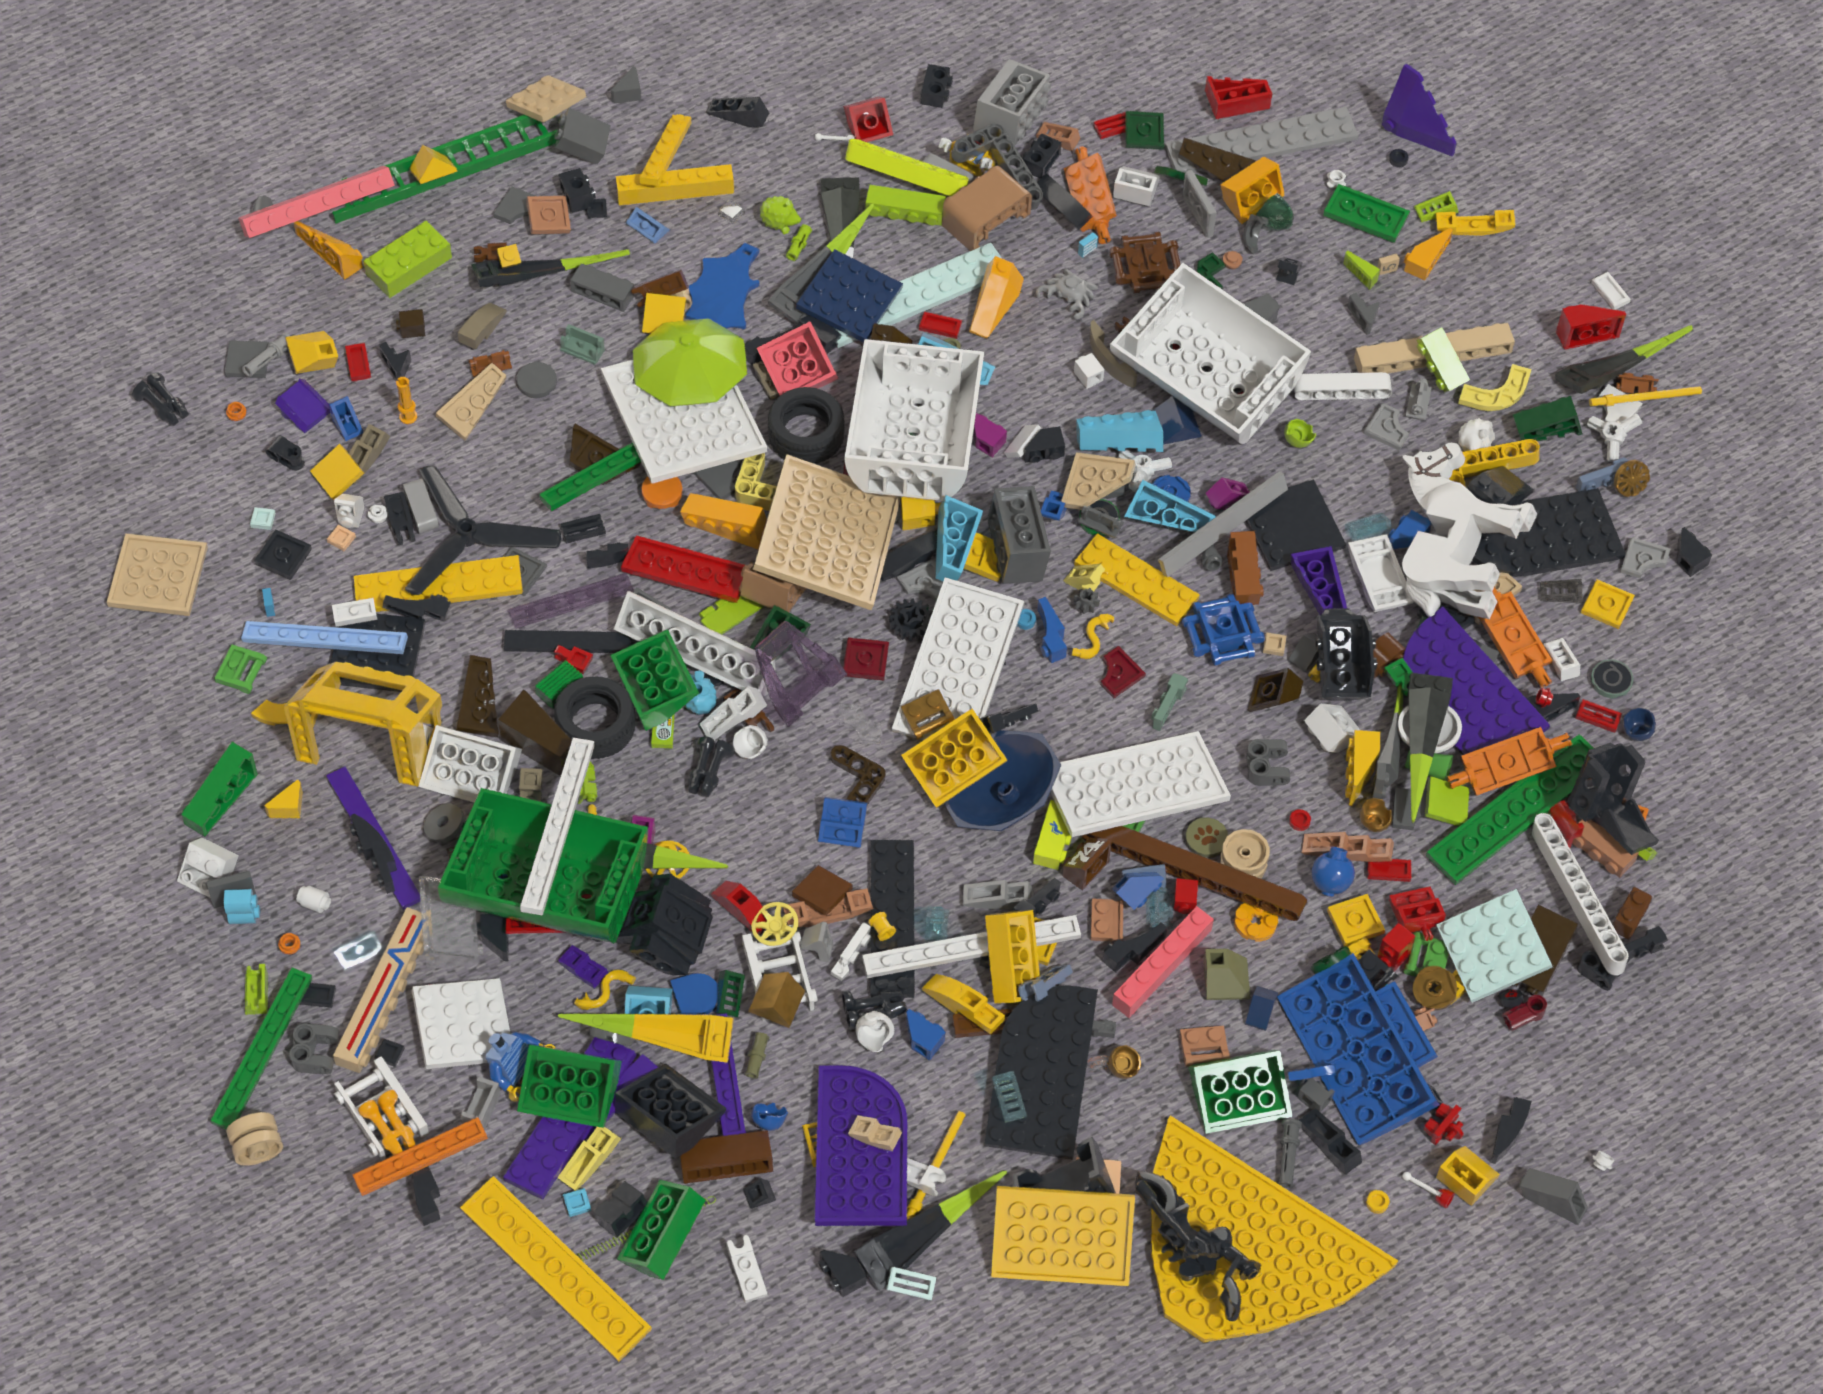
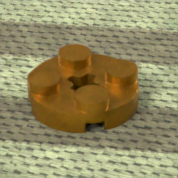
[1413,966,1457,1011]

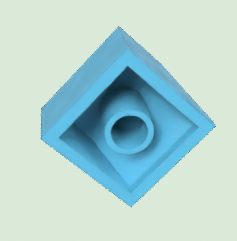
[625,986,673,1014]

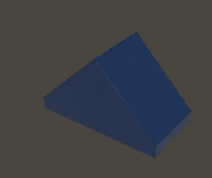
[1245,986,1278,1031]

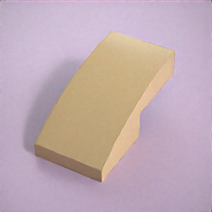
[848,1116,902,1151]

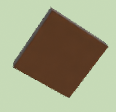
[792,865,853,916]

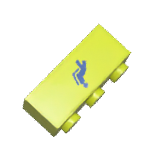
[1033,800,1072,870]

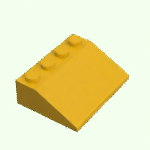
[901,708,1008,808]

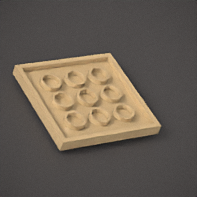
[107,534,208,616]

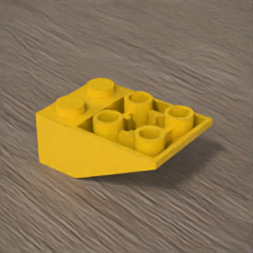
[1345,730,1380,806]

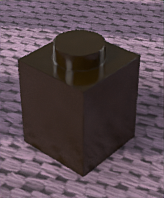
[396,309,426,338]

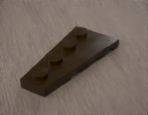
[1178,137,1256,182]
[456,655,499,738]

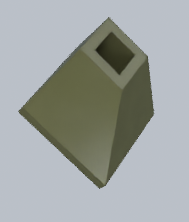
[1203,949,1250,1000]

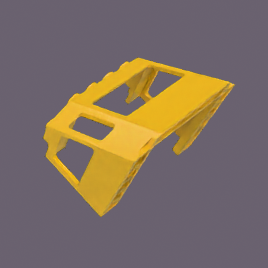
[284,662,442,787]

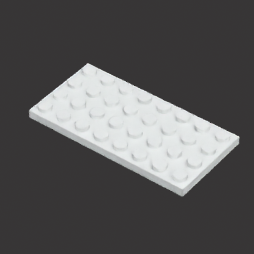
[892,577,1024,740]
[1050,731,1231,837]

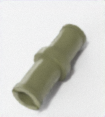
[744,1032,769,1079]

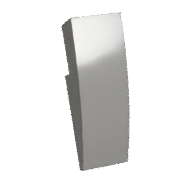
[963,880,1033,910]

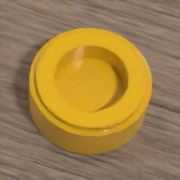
[1366,1190,1390,1214]

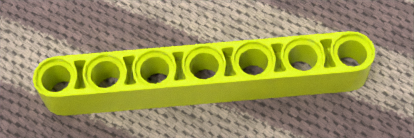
[845,139,969,196]

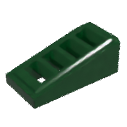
[717,970,745,1018]

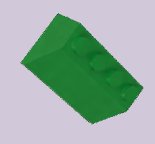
[617,1180,706,1280]

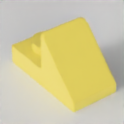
[1064,564,1105,591]

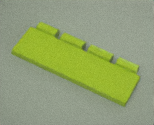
[699,595,765,635]

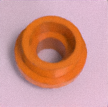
[226,402,247,421]
[278,933,301,955]

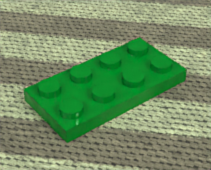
[1323,184,1410,243]

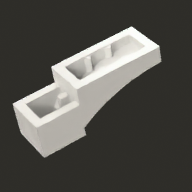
[700,686,767,741]

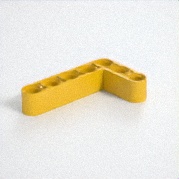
[1449,439,1539,487]

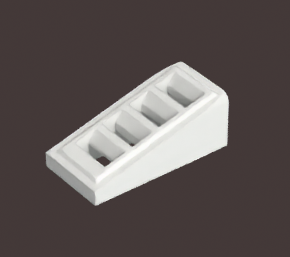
[1544,638,1580,681]

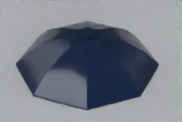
[944,730,1061,831]

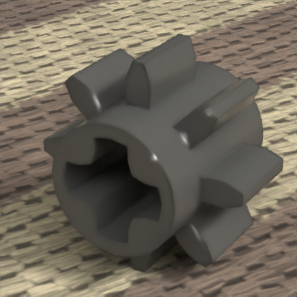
[1074,588,1100,614]

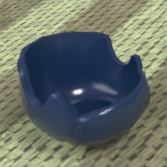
[1623,708,1656,741]

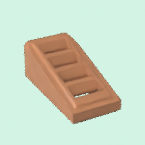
[1036,122,1080,151]

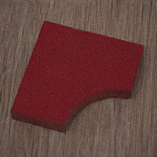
[1100,646,1146,699]

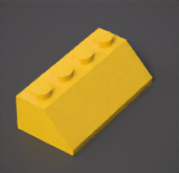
[985,910,1040,1003]

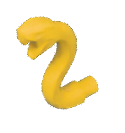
[1071,614,1114,659]
[574,969,636,1010]

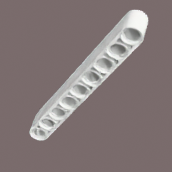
[1532,813,1628,975]

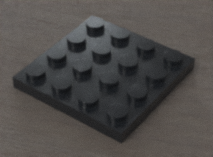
[330,613,426,692]

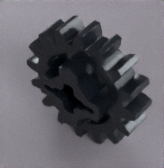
[889,598,933,642]

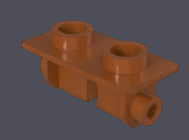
[469,350,512,377]
[1616,373,1659,394]

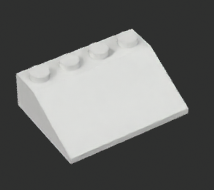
[418,725,522,803]

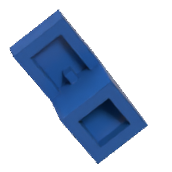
[1041,490,1067,521]

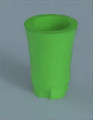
[1405,750,1453,781]

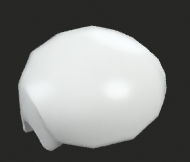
[733,725,768,759]

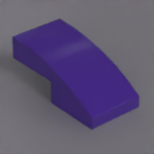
[558,945,608,989]

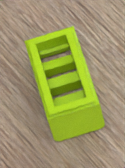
[1414,191,1459,222]
[1343,250,1380,290]

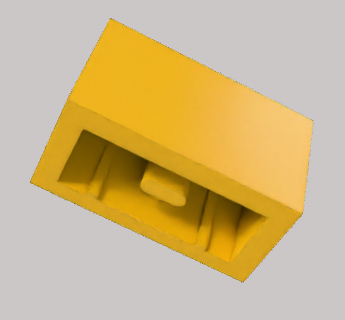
[1436,1146,1500,1206]

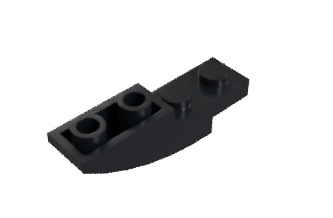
[349,814,397,894]

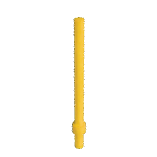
[1589,386,1702,407]
[907,1111,966,1220]

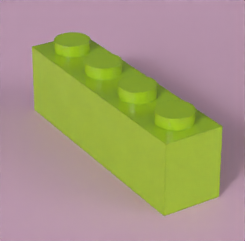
[865,185,946,226]

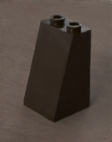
[498,689,572,776]
[1512,904,1578,996]

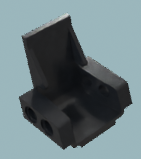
[1567,742,1659,855]
[592,874,713,975]

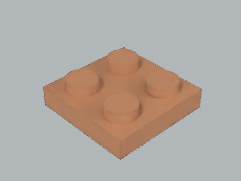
[526,196,571,234]

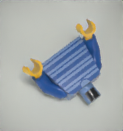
[486,1032,555,1102]

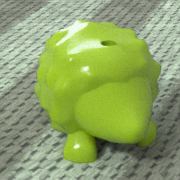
[760,196,801,234]

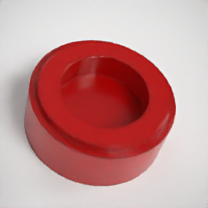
[1289,809,1311,831]

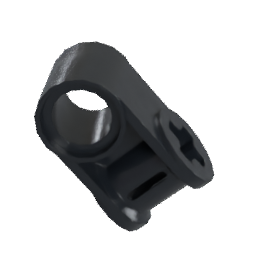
[265,435,305,471]
[1577,950,1621,991]

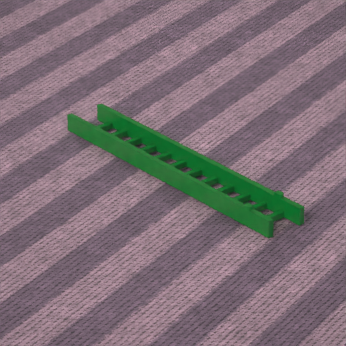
[332,115,557,224]

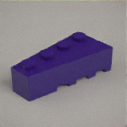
[1291,546,1347,616]

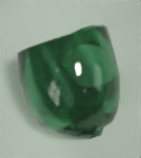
[1256,193,1294,231]

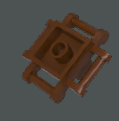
[1109,231,1181,294]

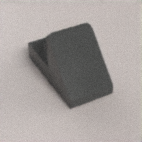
[1347,293,1380,335]

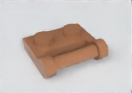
[1180,1026,1230,1067]

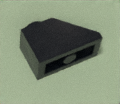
[476,913,509,961]

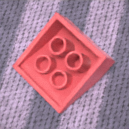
[757,322,839,395]

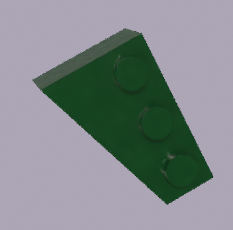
[1513,396,1583,441]
[750,605,811,661]

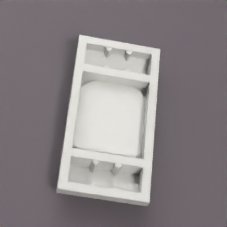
[1348,534,1414,612]

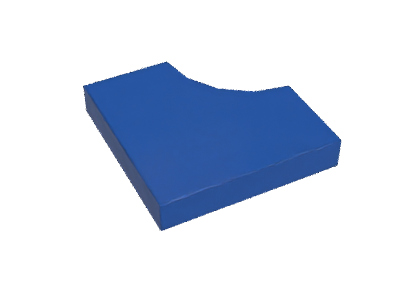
[1288,1064,1337,1081]

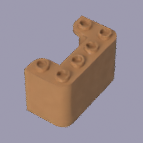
[942,166,1032,251]
[739,562,807,612]

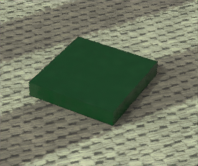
[1125,111,1164,149]

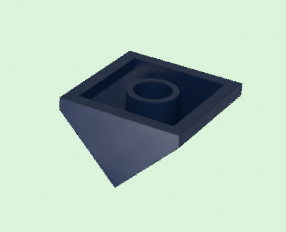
[1153,396,1201,445]

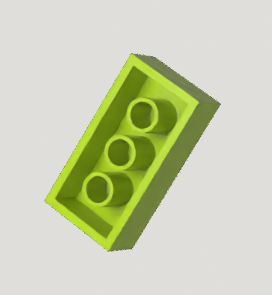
[364,221,452,298]

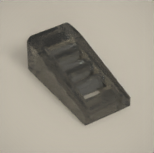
[1540,579,1583,603]

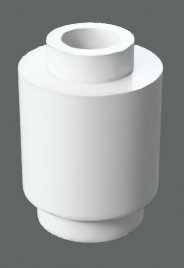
[296,886,331,913]

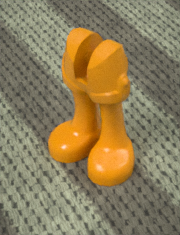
[358,1090,416,1155]

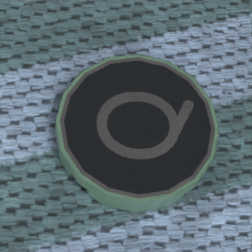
[1590,659,1633,699]

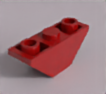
[711,880,767,935]

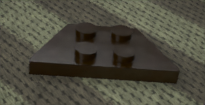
[569,423,641,485]

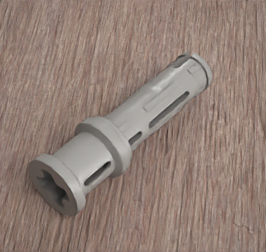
[242,333,290,377]

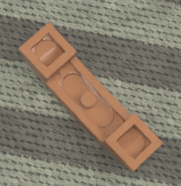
[783,888,873,927]

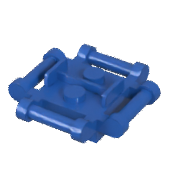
[1182,594,1265,666]

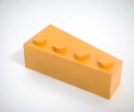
[680,493,767,549]

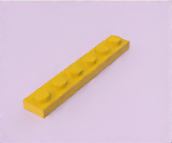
[640,114,692,186]

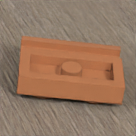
[1091,899,1123,942]

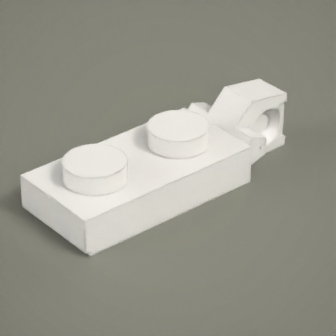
[831,923,871,981]

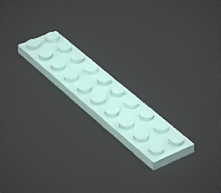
[833,243,1001,348]

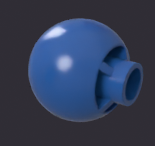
[1311,847,1355,897]

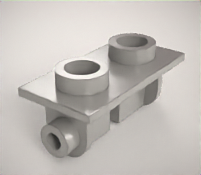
[1406,378,1432,420]

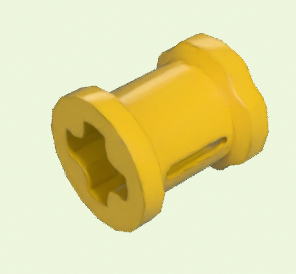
[868,912,896,941]

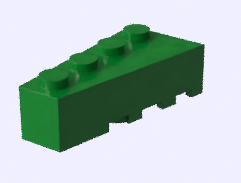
[181,742,258,837]

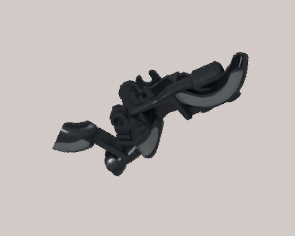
[1135,1171,1261,1322]

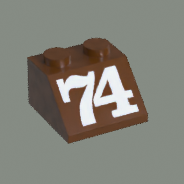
[1062,837,1112,891]

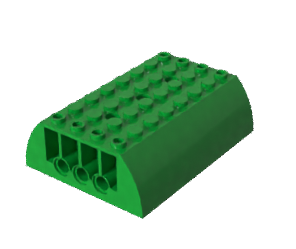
[438,788,648,944]

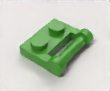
[215,645,267,694]
[1404,932,1449,977]

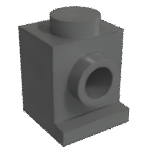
[1298,1078,1335,1112]

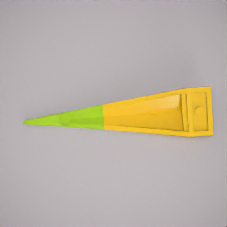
[557,1014,734,1063]

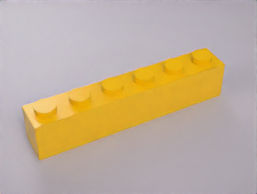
[616,164,734,205]

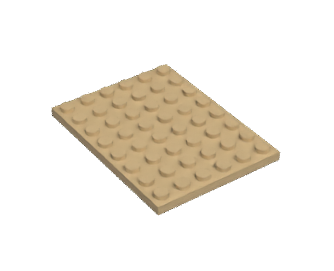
[753,454,901,610]

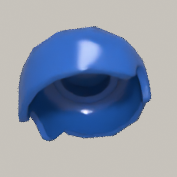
[751,1103,788,1131]

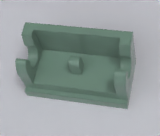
[560,324,605,365]

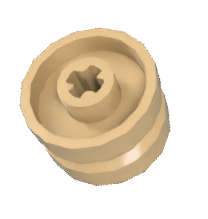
[1220,829,1270,878]
[226,1112,283,1166]

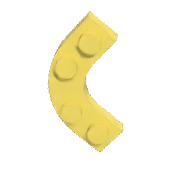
[1458,364,1532,411]

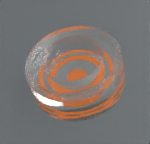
[1088,1055,1109,1071]

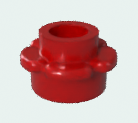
[1535,688,1553,708]

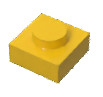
[497,244,521,269]

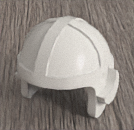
[855,1011,894,1052]

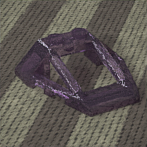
[755,621,847,727]

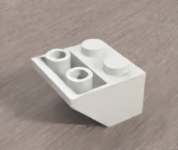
[1113,166,1160,206]
[177,838,239,898]

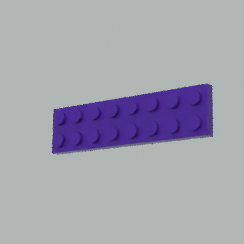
[503,1037,636,1200]

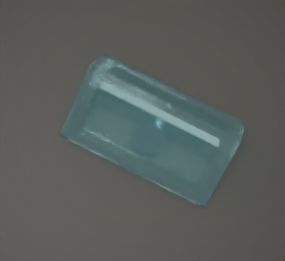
[1345,512,1392,541]
[1146,887,1173,929]
[333,931,384,970]

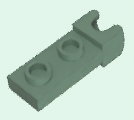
[1151,673,1188,731]

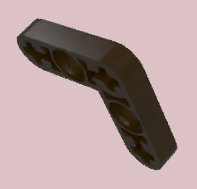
[831,745,886,805]

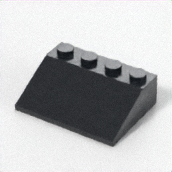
[615,1063,726,1159]

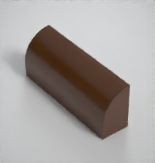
[680,1130,774,1184]

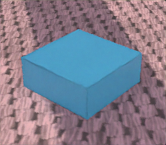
[262,588,275,617]

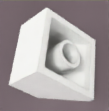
[1304,704,1360,753]

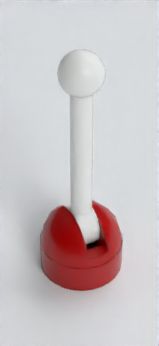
[1402,1172,1455,1209]

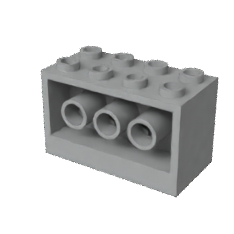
[973,59,1051,146]

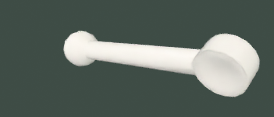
[815,133,855,142]

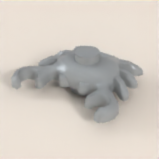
[1035,268,1098,319]

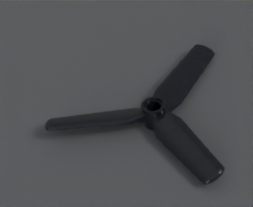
[405,465,561,595]

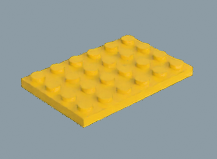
[991,1186,1135,1286]

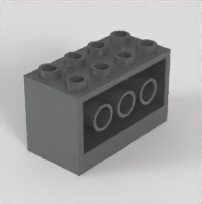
[987,486,1051,584]

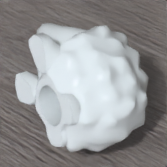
[1458,418,1495,451]

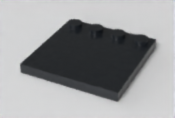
[1246,479,1346,571]

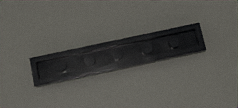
[504,630,630,653]

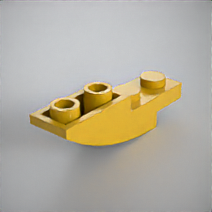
[922,974,1005,1034]

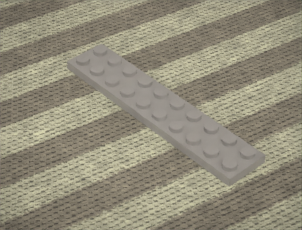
[1165,107,1359,173]

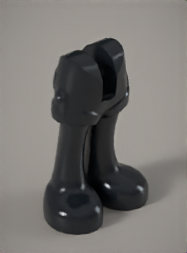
[132,372,189,426]
[688,737,735,797]
[842,990,908,1030]

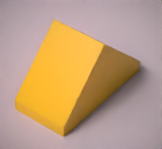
[264,779,303,818]

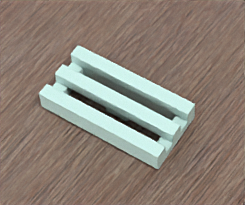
[886,1267,936,1300]

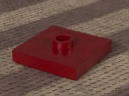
[843,637,889,681]

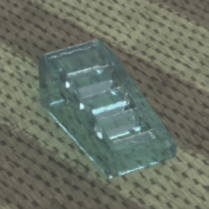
[992,1071,1027,1123]

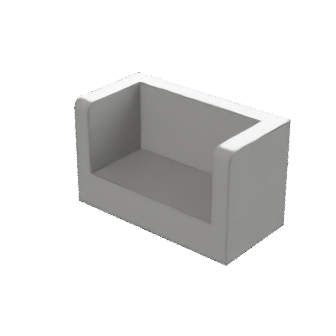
[461,1077,501,1130]

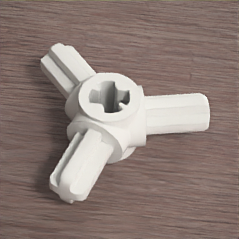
[1587,414,1642,462]
[1118,450,1172,492]

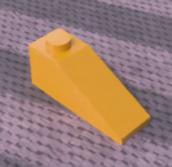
[1403,228,1453,281]

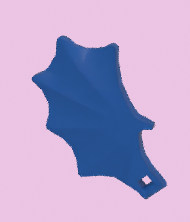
[686,243,760,330]

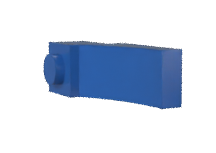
[1037,596,1067,664]

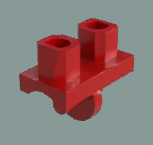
[1423,1103,1464,1145]

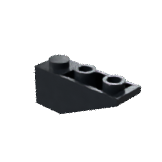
[706,97,769,127]

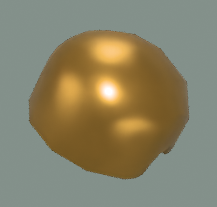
[1360,798,1392,832]
[1108,1045,1141,1079]

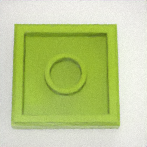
[1425,777,1469,826]

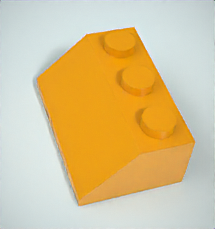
[1221,156,1285,224]

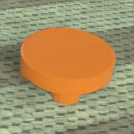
[642,477,683,509]

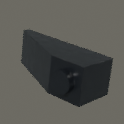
[1526,693,1581,722]

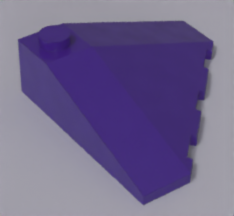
[1382,63,1457,156]

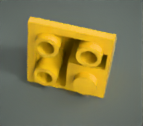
[285,331,338,374]

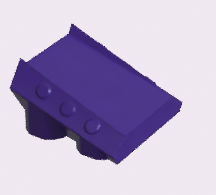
[275,378,330,433]

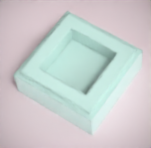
[250,507,276,530]

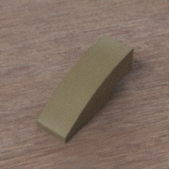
[458,303,507,349]
[349,424,391,484]

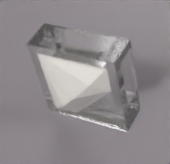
[718,199,745,224]

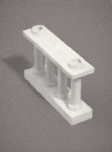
[742,924,817,1021]
[334,1056,429,1161]

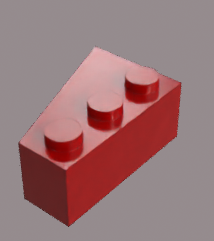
[1205,76,1272,119]

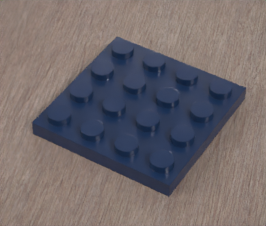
[796,249,903,343]

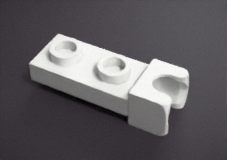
[907,1158,946,1196]
[726,1235,767,1303]

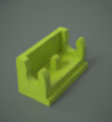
[245,964,268,1015]

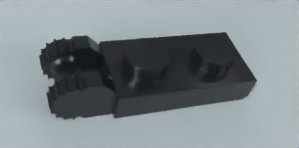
[384,491,416,545]

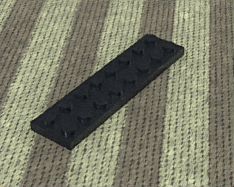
[871,840,915,998]

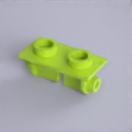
[578,762,598,804]

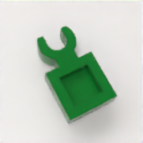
[1384,658,1413,696]

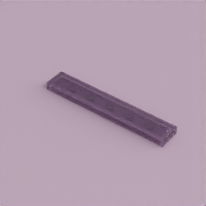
[509,573,634,629]

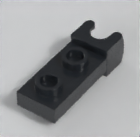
[979,703,1038,733]
[1013,877,1061,917]
[1624,926,1668,964]

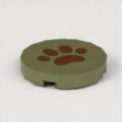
[1185,817,1228,858]

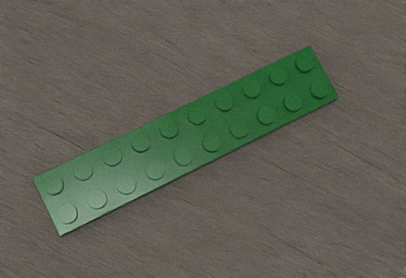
[1426,734,1594,885]

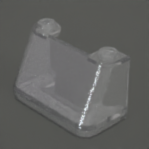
[419,875,484,970]

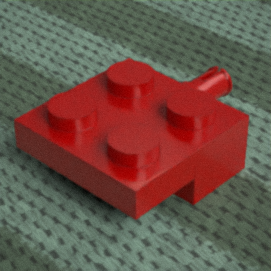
[1389,886,1446,941]

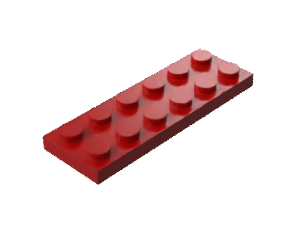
[621,535,745,603]

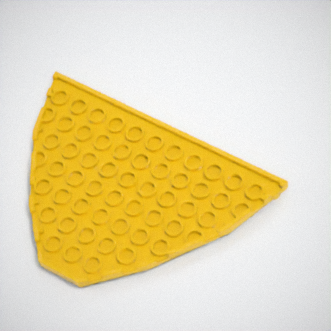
[1151,1115,1398,1343]

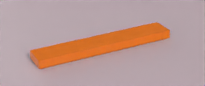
[353,1117,488,1196]

